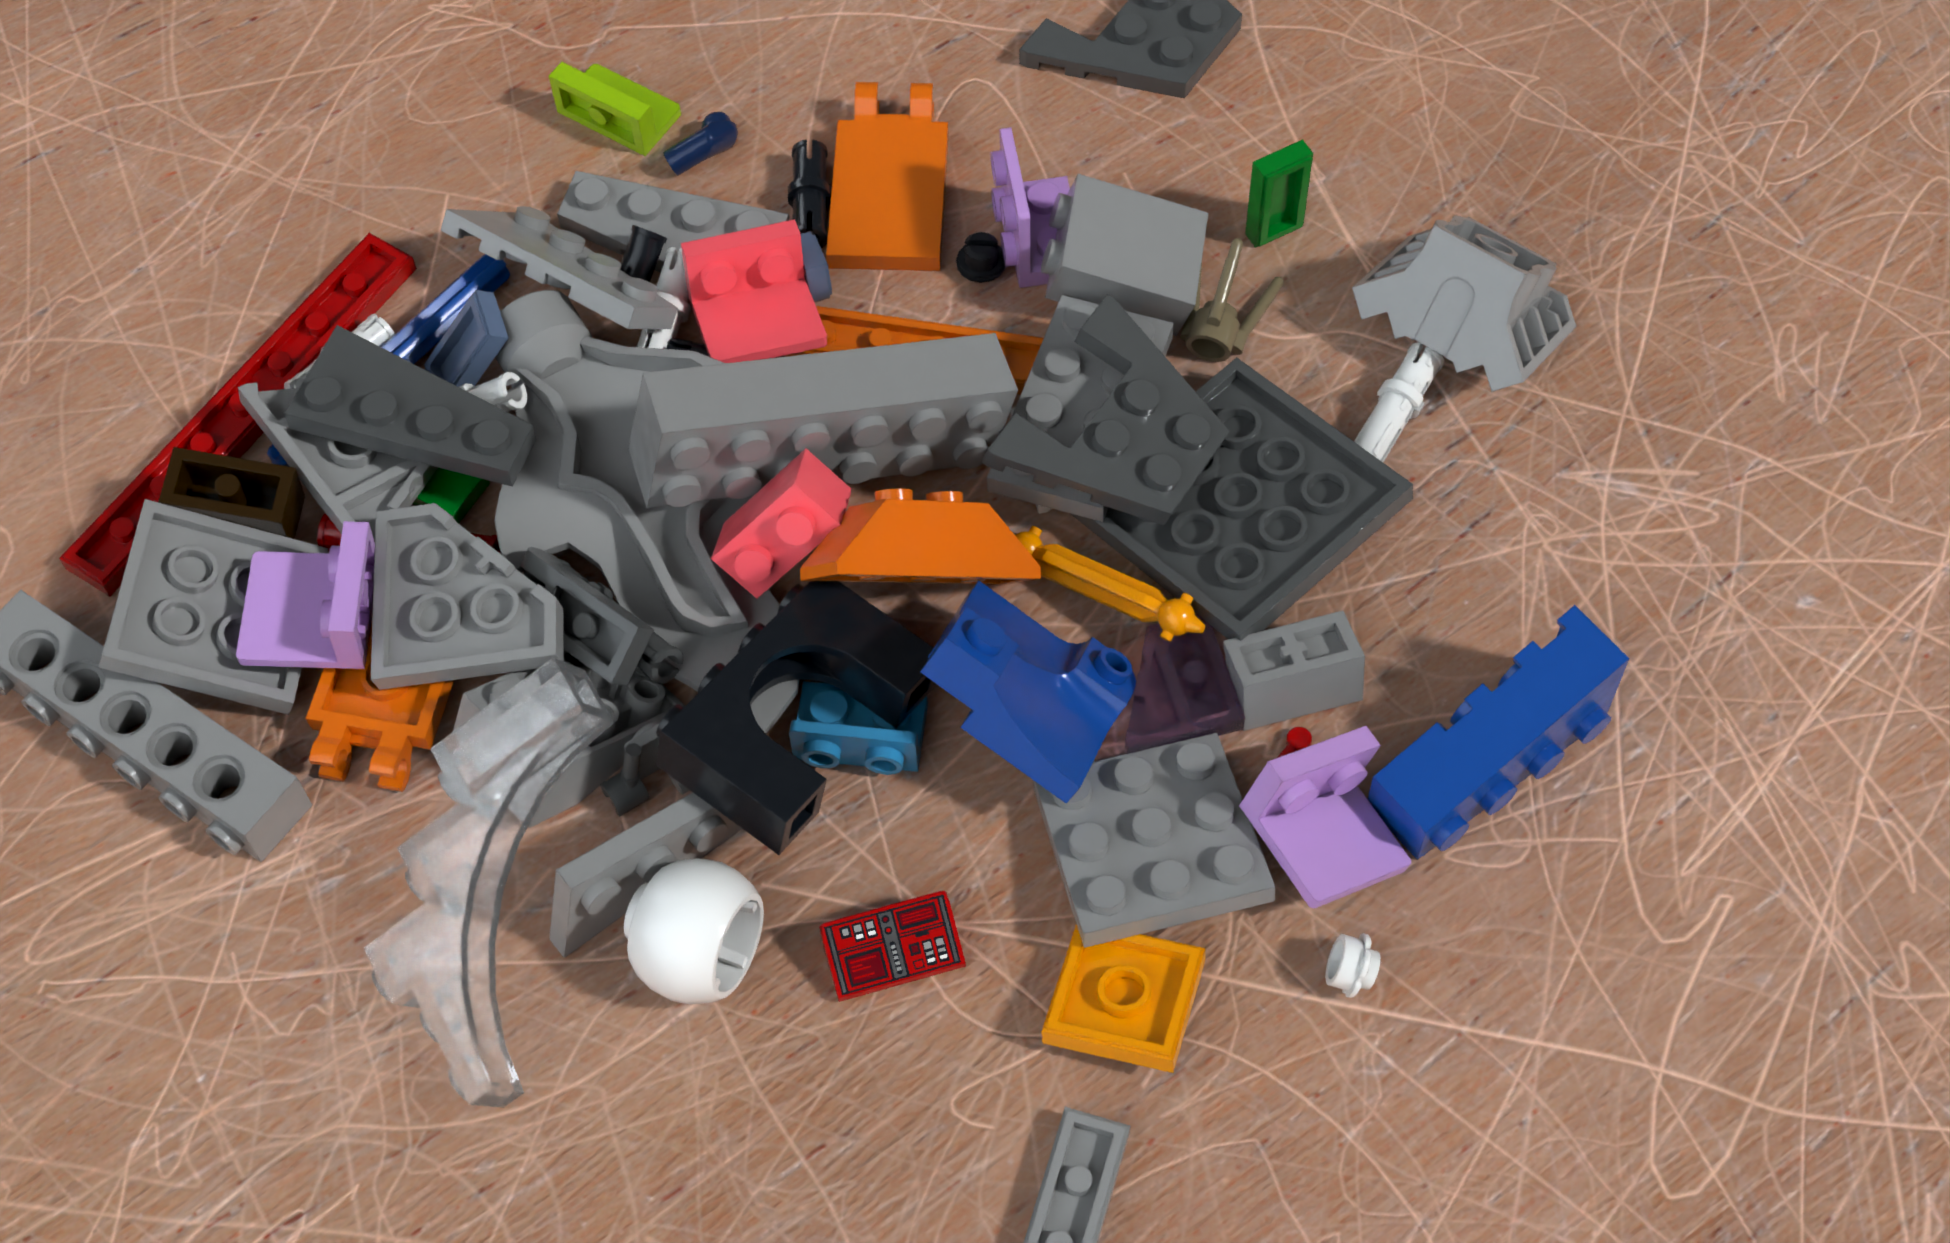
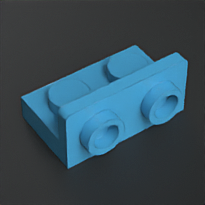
[789,681,928,775]

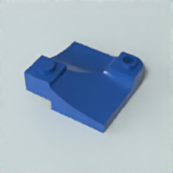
[920,580,1136,804]

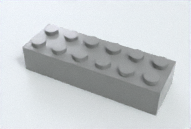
[628,333,1018,508]

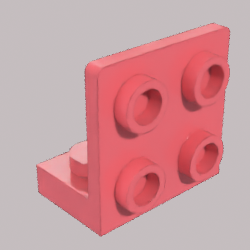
[681,219,827,363]

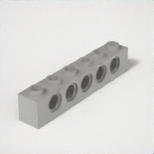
[0,590,312,862]

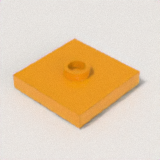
[1041,924,1205,1073]

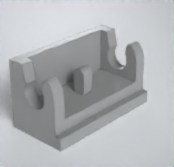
[1223,611,1365,731]

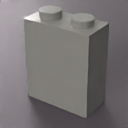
[1041,174,1208,336]

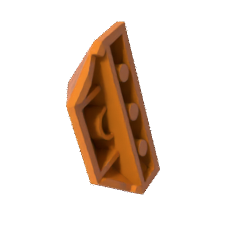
[800,489,1041,585]

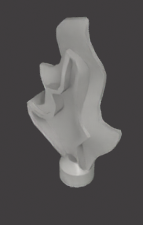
[494,290,799,734]

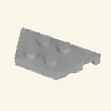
[238,379,438,542]

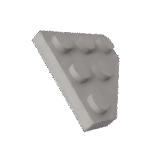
[371,503,564,690]

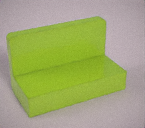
[549,61,681,156]

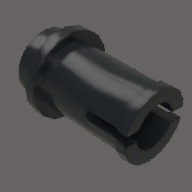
[620,225,667,282]

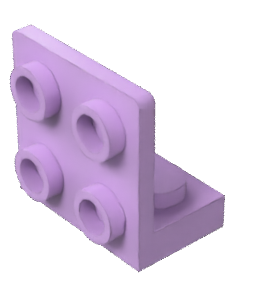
[990,127,1070,288]
[236,521,375,669]
[1239,726,1411,908]

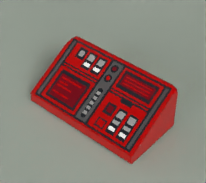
[819,891,966,1002]

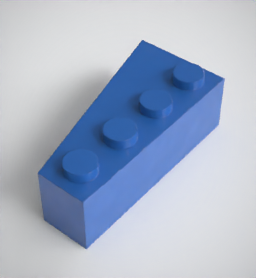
[1367,605,1630,860]

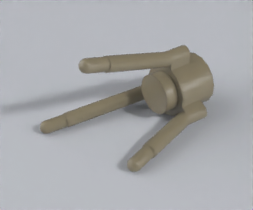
[1180,238,1284,362]

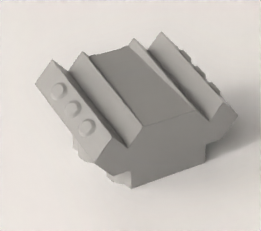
[1352,216,1577,392]

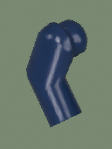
[663,112,738,176]

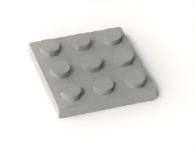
[98,499,329,715]
[1033,733,1275,948]

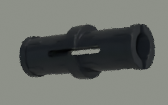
[788,139,831,248]

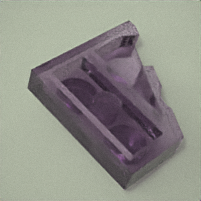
[1125,614,1245,754]

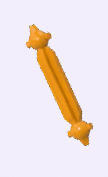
[1015,525,1205,642]

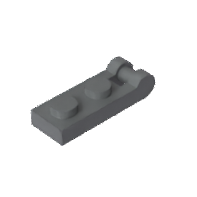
[520,547,654,685]

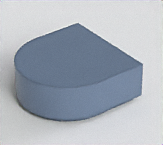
[801,231,832,302]

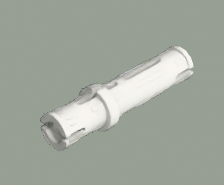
[1354,342,1444,463]

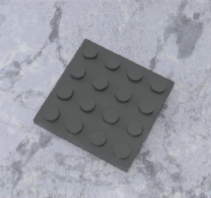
[1070,357,1413,641]

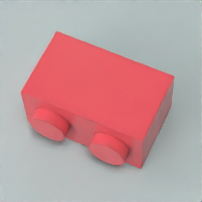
[711,448,851,599]

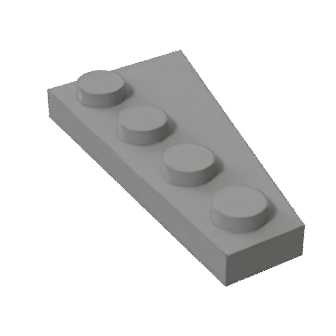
[557,171,789,273]

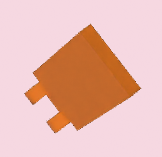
[826,82,949,271]
[305,614,454,792]

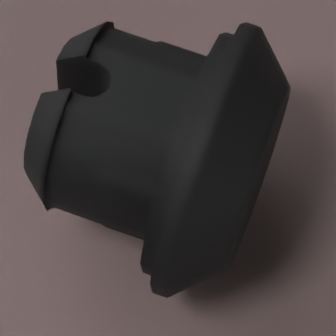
[956,232,1006,283]

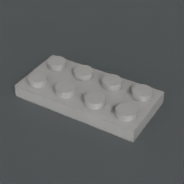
[987,295,1174,522]

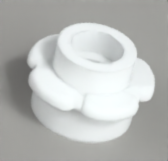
[1325,933,1381,998]

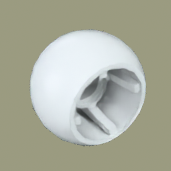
[624,858,764,1004]

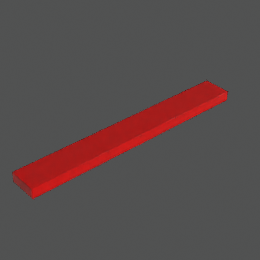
[59,233,417,597]

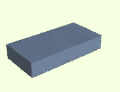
[424,290,508,387]

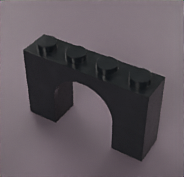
[656,581,935,855]

